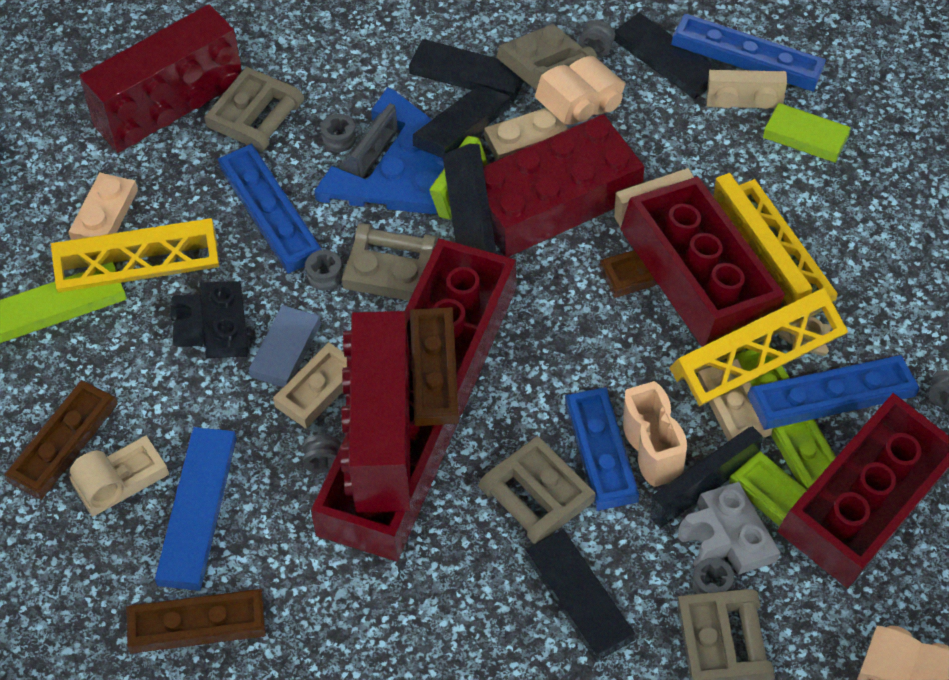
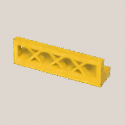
[714,173,838,306]
[50,218,220,293]
[669,288,848,407]

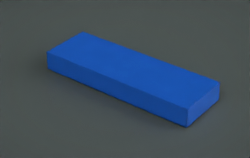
[565,387,639,511]

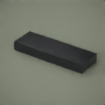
[614,12,720,99]
[409,39,524,102]
[413,85,511,158]
[442,143,497,254]
[650,426,763,529]
[525,529,635,662]

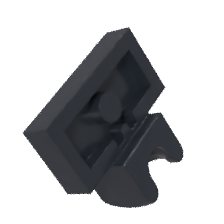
[170,281,248,358]

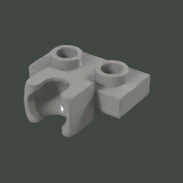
[678,482,781,575]

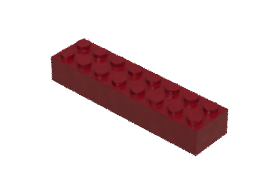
[311,238,517,562]

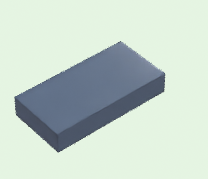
[249,305,321,387]

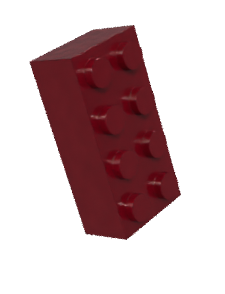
[79,4,242,153]
[483,114,645,257]
[620,176,785,347]
[341,311,410,513]
[777,393,949,589]

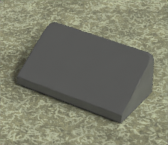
[338,103,398,178]

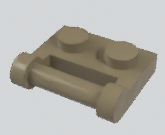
[497,24,598,90]
[204,66,304,154]
[342,223,438,301]
[478,436,595,544]
[677,589,775,680]

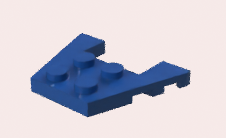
[314,87,444,214]

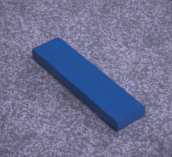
[671,13,826,92]
[217,144,322,274]
[747,355,920,430]
[155,427,237,591]

